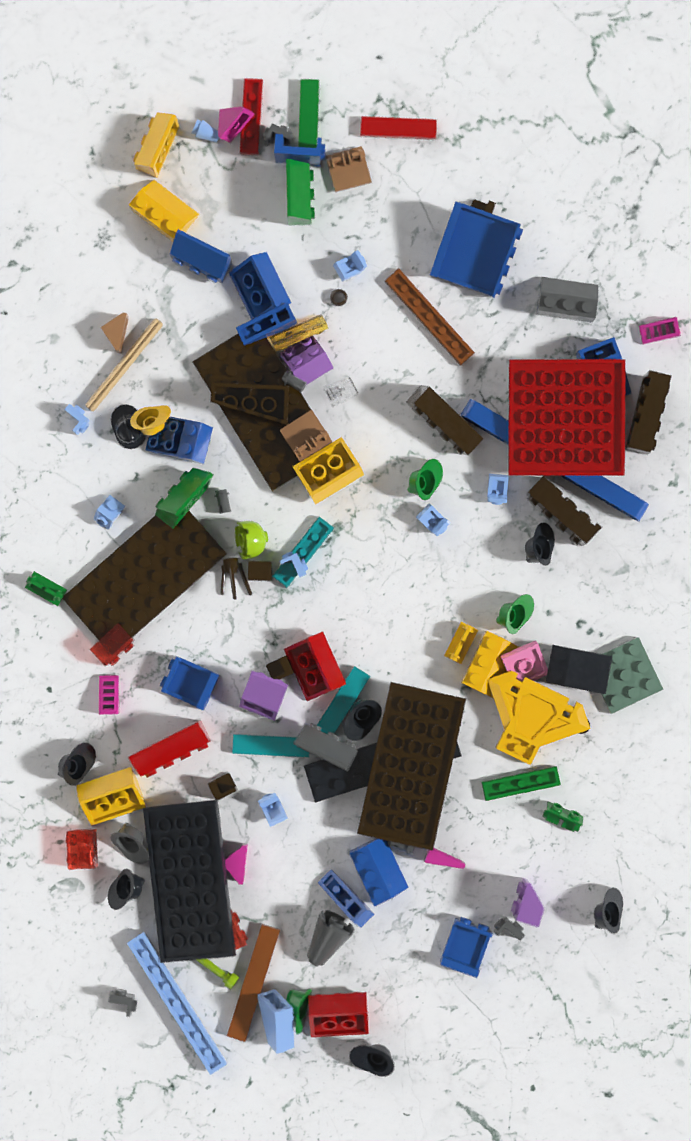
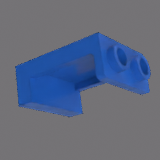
[274,134,325,167]
[160,656,220,710]
[440,917,493,978]

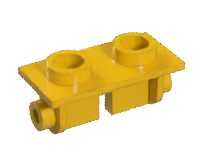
[444,622,478,664]

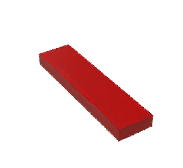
[240,78,263,156]
[360,116,437,140]

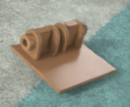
[326,146,372,192]
[280,410,332,462]

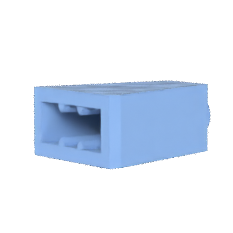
[258,989,294,1053]

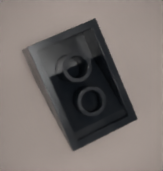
[545,645,613,694]

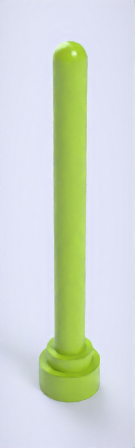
[196,959,239,990]

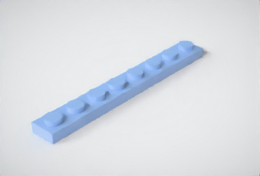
[127,932,227,1075]

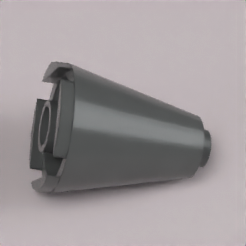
[307,910,354,966]

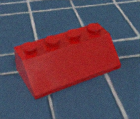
[128,721,211,778]

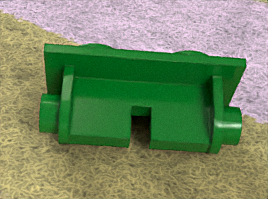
[25,571,67,606]
[542,801,583,832]

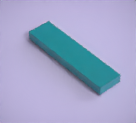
[272,516,334,588]
[317,666,371,734]
[232,734,309,758]

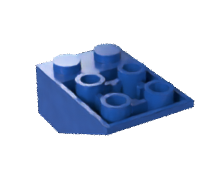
[575,337,632,396]
[145,416,213,464]

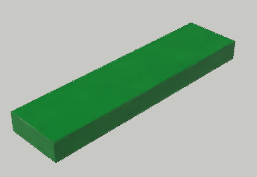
[298,79,319,148]
[481,766,561,801]

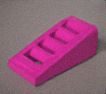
[639,317,681,344]
[99,675,120,715]
[424,848,465,869]

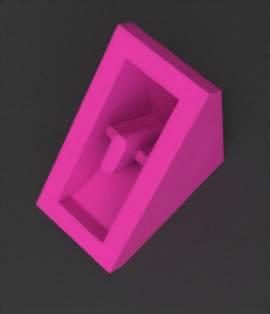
[218,106,254,143]
[225,843,248,885]

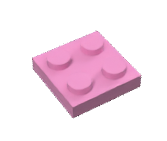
[501,640,548,689]

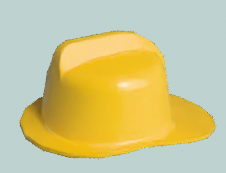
[130,405,171,436]

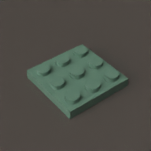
[601,637,664,714]

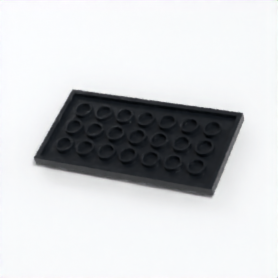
[143,799,236,963]

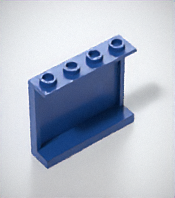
[430,201,523,298]

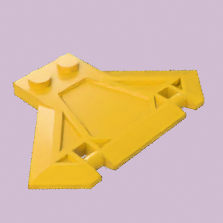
[488,671,590,765]

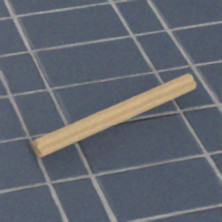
[85,318,163,411]

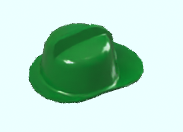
[407,459,443,500]
[496,594,534,634]
[286,989,312,1035]

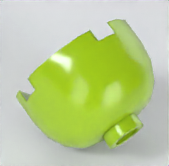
[235,521,268,560]

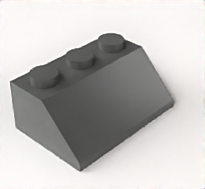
[536,277,598,323]
[294,723,358,772]

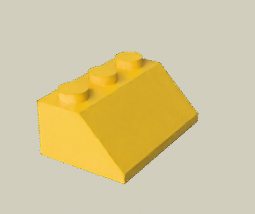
[133,112,180,178]
[129,180,199,242]
[293,437,364,505]
[461,631,519,698]
[76,767,146,826]

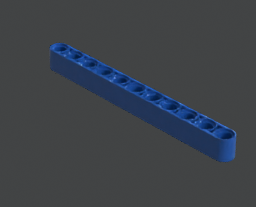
[460,399,649,522]

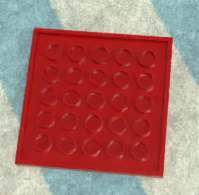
[508,359,626,476]

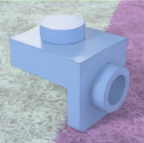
[333,250,367,281]
[65,404,90,435]
[487,474,509,505]
[94,495,125,530]
[416,504,450,536]
[279,551,308,578]
[258,793,288,827]

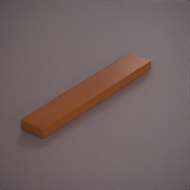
[384,268,475,366]
[227,924,280,1042]

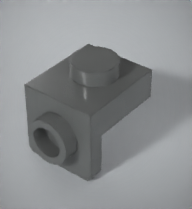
[262,123,293,146]
[494,917,525,941]
[109,989,137,1017]

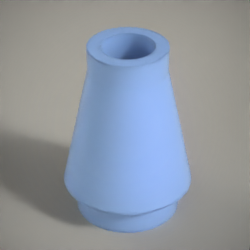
[191,119,219,143]

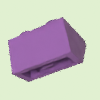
[279,334,334,385]
[239,671,288,721]
[511,878,544,927]

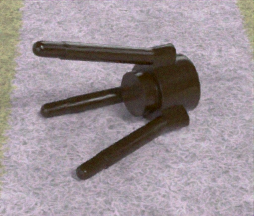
[221,558,252,600]

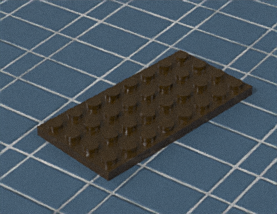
[192,334,332,491]
[62,511,227,655]
[357,682,466,851]

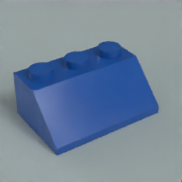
[170,229,232,283]
[229,252,291,320]
[349,838,409,907]

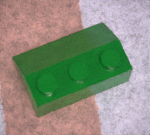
[286,159,315,225]
[155,467,213,529]

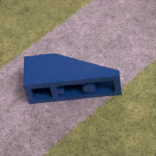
[236,302,298,345]
[318,869,375,928]

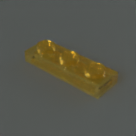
[270,314,328,351]

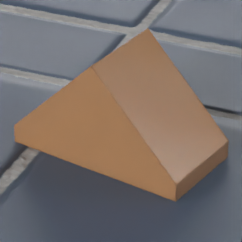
[100,312,129,354]

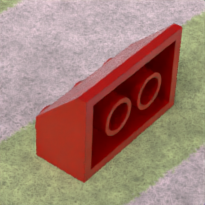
[284,631,346,701]
[308,992,369,1038]

